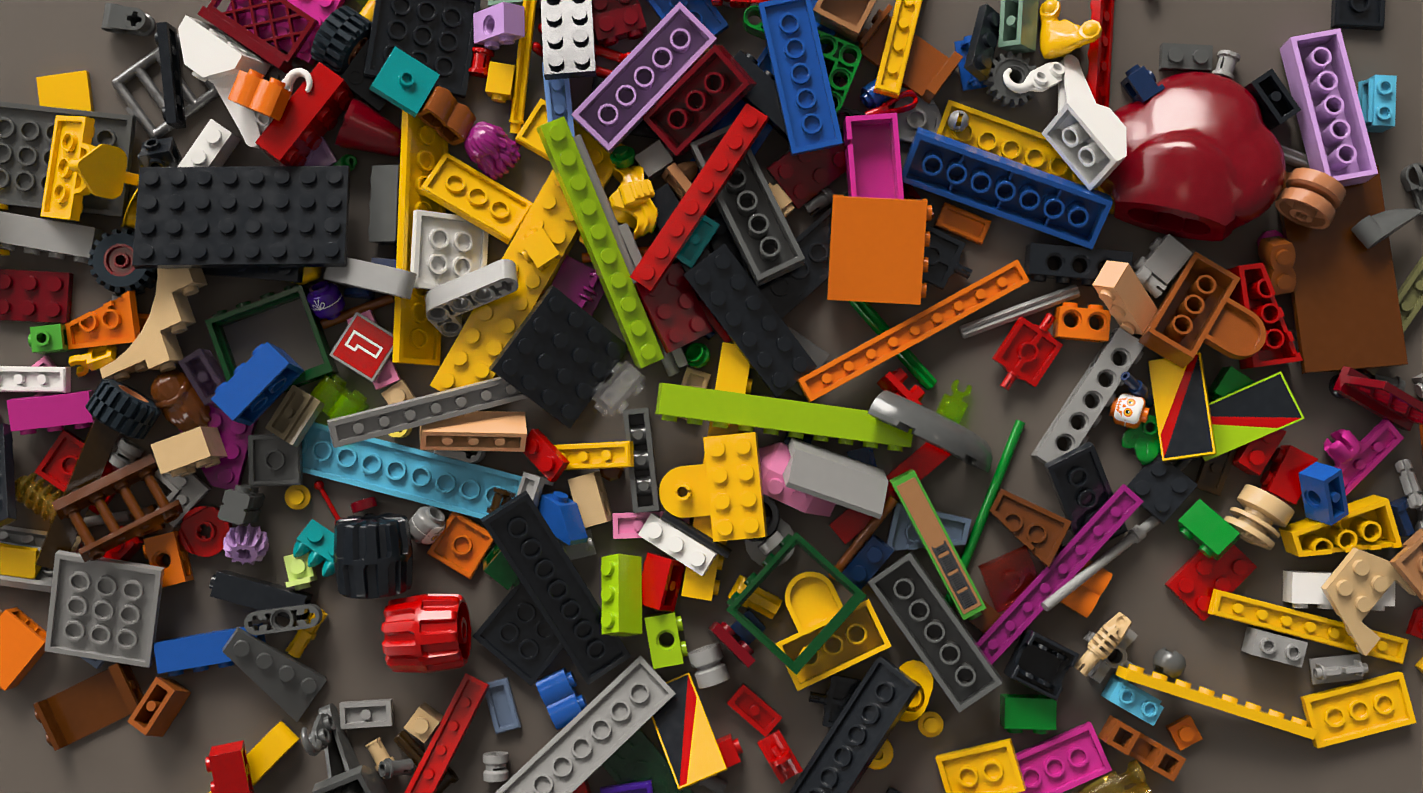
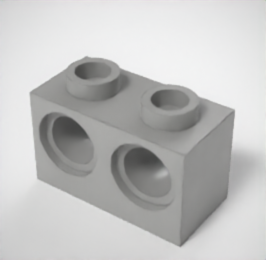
[1241,626,1308,668]

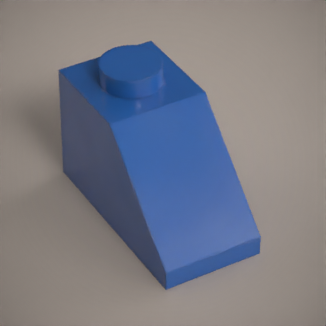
[538,491,588,546]

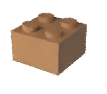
[813,0,877,42]

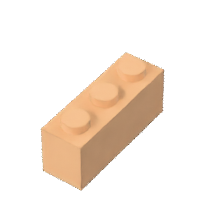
[1092,261,1158,335]

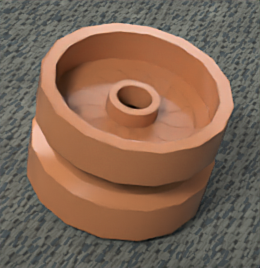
[1275,168,1346,229]

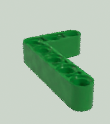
[743,5,862,115]

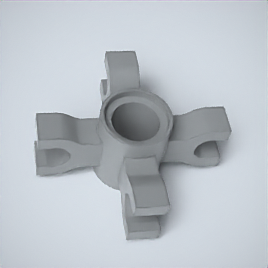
[1083,629,1138,683]

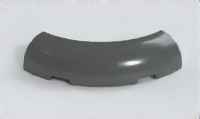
[868,391,993,472]

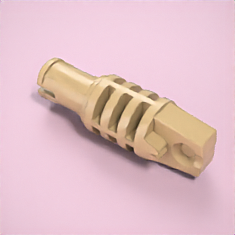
[1074,612,1132,677]

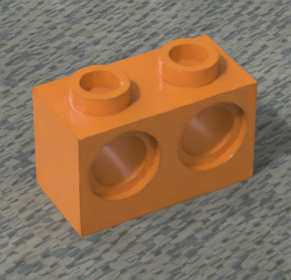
[1052,302,1111,343]

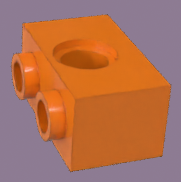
[143,531,194,588]

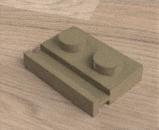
[265,385,325,448]

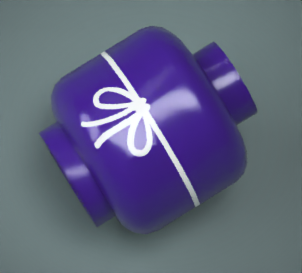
[307,280,345,320]

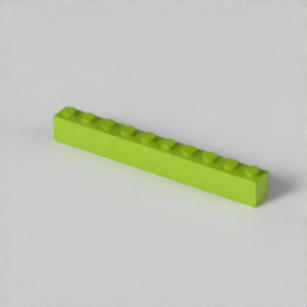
[536,116,664,368]
[655,383,913,452]

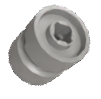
[688,643,730,689]

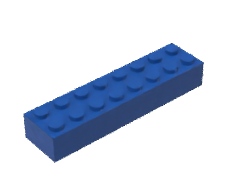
[902,127,1113,249]

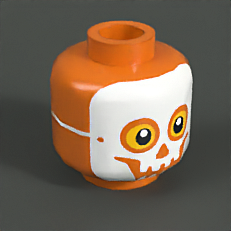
[1109,393,1150,429]

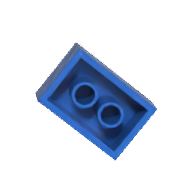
[211,342,305,426]

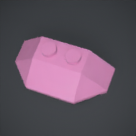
[759,442,836,517]

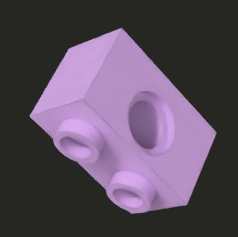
[473,2,525,50]

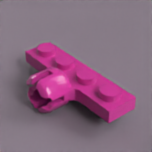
[1323,419,1404,496]

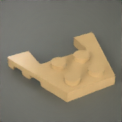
[1321,547,1416,656]

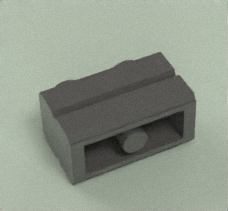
[217,484,265,525]

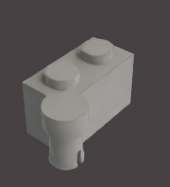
[1133,234,1193,299]

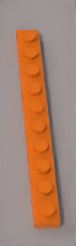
[797,259,1030,403]

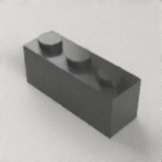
[368,165,400,245]

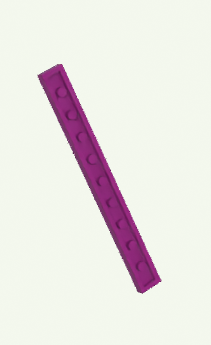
[976,484,1144,664]

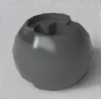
[1152,647,1186,679]

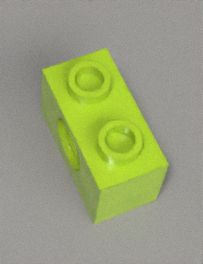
[644,610,688,669]

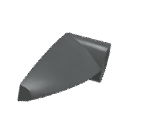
[1351,208,1422,250]

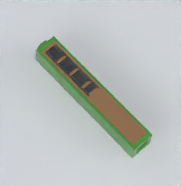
[889,469,986,620]

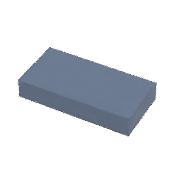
[485,677,522,734]

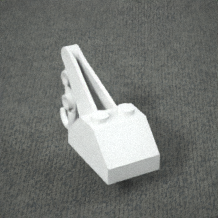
[178,15,313,149]
[1003,54,1127,191]

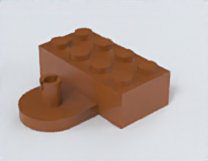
[1138,251,1266,368]

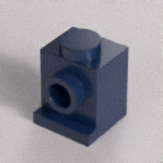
[1121,64,1165,103]

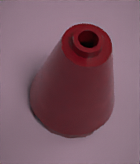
[335,99,401,157]

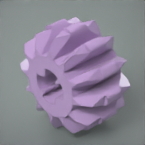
[223,523,269,565]

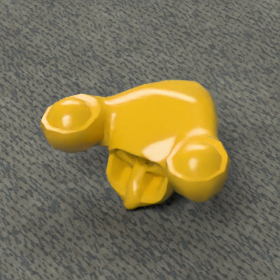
[1039,0,1102,59]

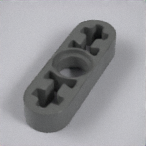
[244,604,323,635]

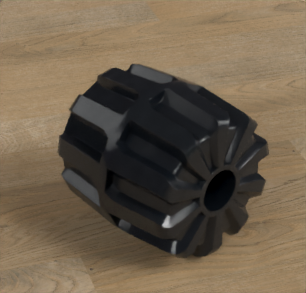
[333,513,413,599]

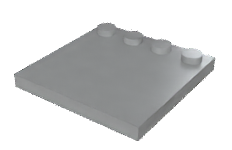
[44,550,165,668]

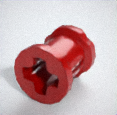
[468,47,495,78]

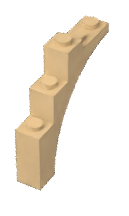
[99,268,208,382]

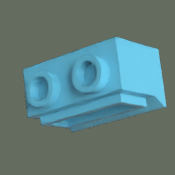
[1358,75,1397,133]
[1101,674,1164,726]

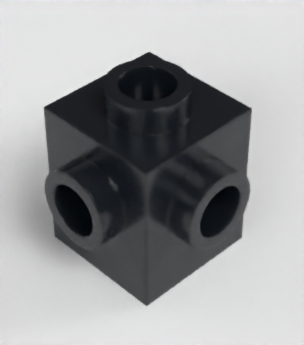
[138,137,182,167]

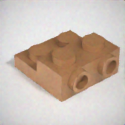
[1389,529,1423,602]

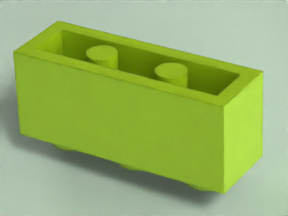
[601,554,642,637]

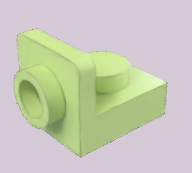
[283,551,318,591]

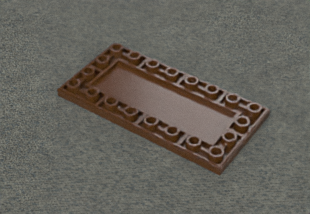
[1278,165,1408,374]

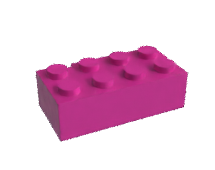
[843,113,904,199]

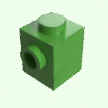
[28,324,73,354]

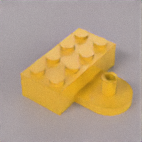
[659,432,767,542]
[775,572,892,691]

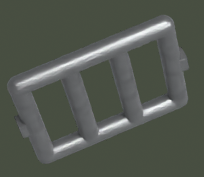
[112,34,219,139]

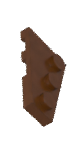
[990,489,1072,569]

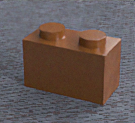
[127,677,192,737]

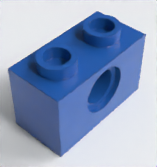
[1298,462,1349,526]

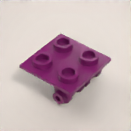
[551,256,604,316]

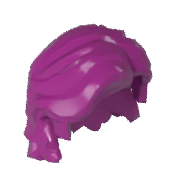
[464,121,521,180]

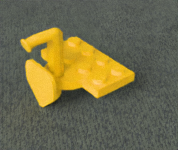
[40,115,139,221]

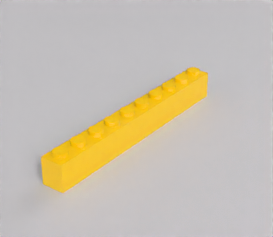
[681,342,753,601]

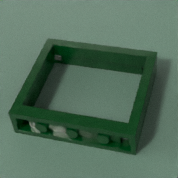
[205,284,339,393]
[726,532,867,675]

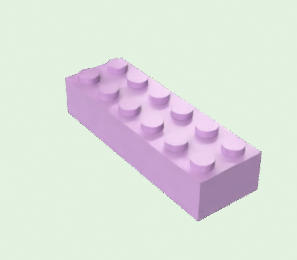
[571,2,717,154]
[1280,28,1378,187]

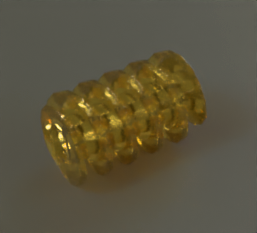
[15,472,62,525]

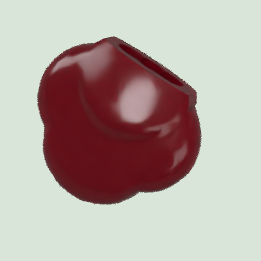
[1100,72,1286,241]

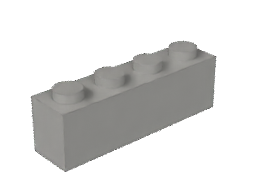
[0,211,105,264]

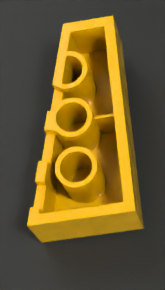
[1279,494,1402,557]

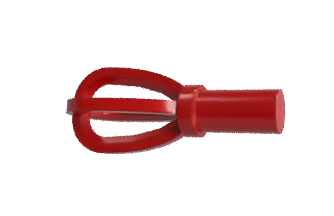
[864,90,918,115]

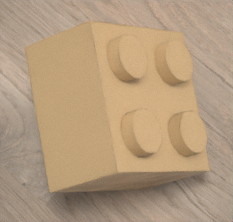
[151,426,227,477]

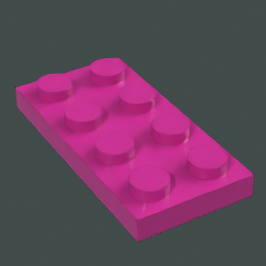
[1016,721,1112,793]

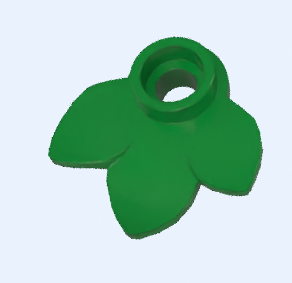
[1122,415,1161,465]

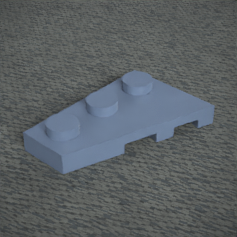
[886,502,971,552]

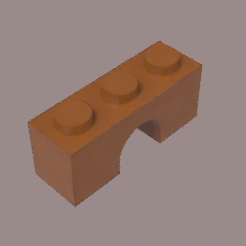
[1098,715,1186,782]

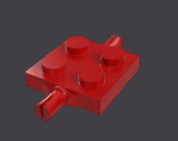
[992,313,1063,391]

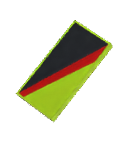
[1202,371,1305,461]

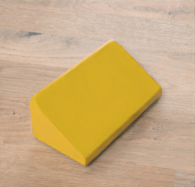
[0,543,42,579]

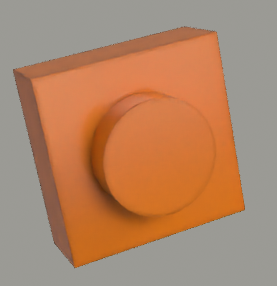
[1165,714,1203,751]

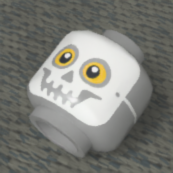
[408,506,446,544]

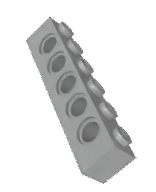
[1031,327,1144,464]

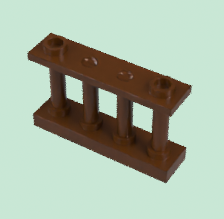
[51,454,183,562]

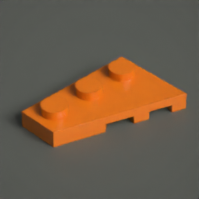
[65,291,140,350]

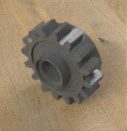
[983,51,1037,109]

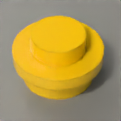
[285,485,311,510]
[918,711,944,737]

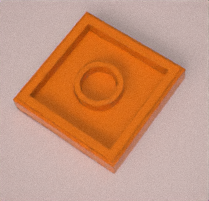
[427,511,494,580]

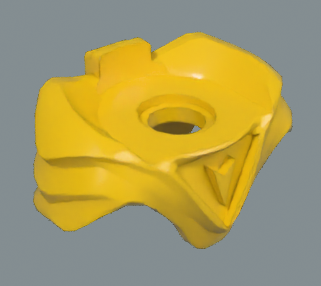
[609,166,658,240]

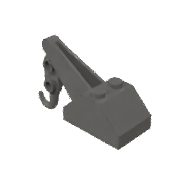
[301,703,389,793]

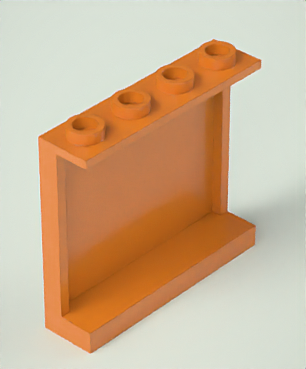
[827,194,932,305]

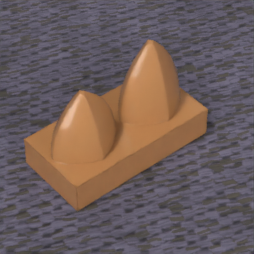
[661,161,698,201]

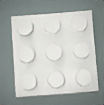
[410,209,489,290]

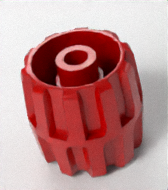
[381,594,472,673]

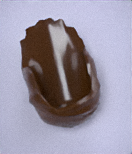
[151,370,211,432]

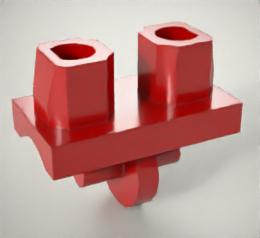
[877,367,925,405]
[757,729,803,784]

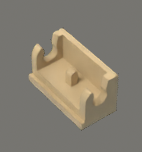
[568,471,613,528]

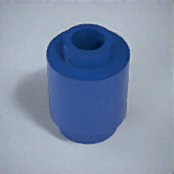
[860,79,892,109]

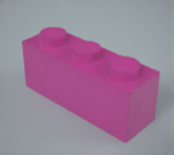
[7,390,94,435]

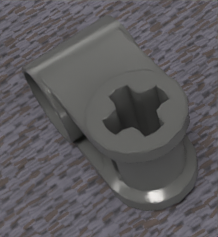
[101,3,156,37]

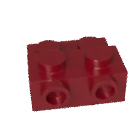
[592,0,647,47]

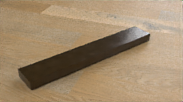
[35,418,119,569]

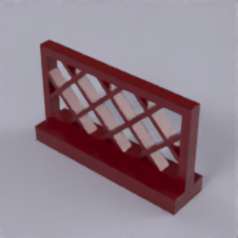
[198,0,318,74]
[1333,366,1423,431]

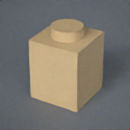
[404,702,443,743]

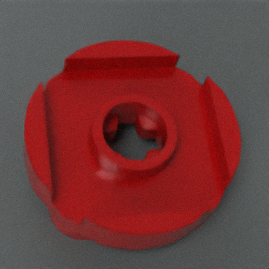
[179,506,232,557]

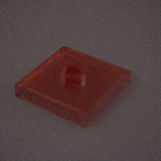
[978,546,1038,613]

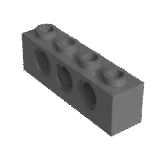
[623,407,660,513]

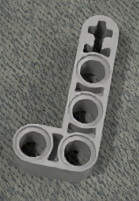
[323,257,417,299]
[425,259,518,337]

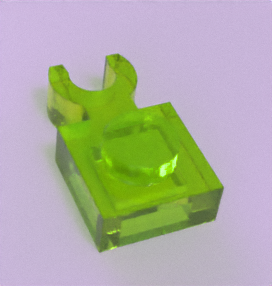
[936,379,972,424]

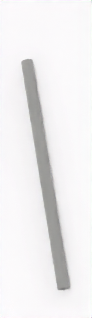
[573,134,680,377]

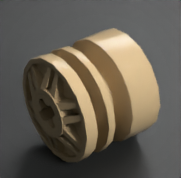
[1224,484,1295,550]

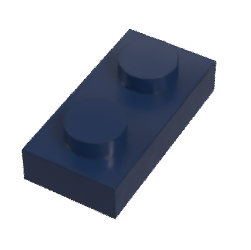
[842,534,894,590]

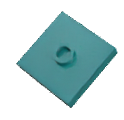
[369,46,440,117]

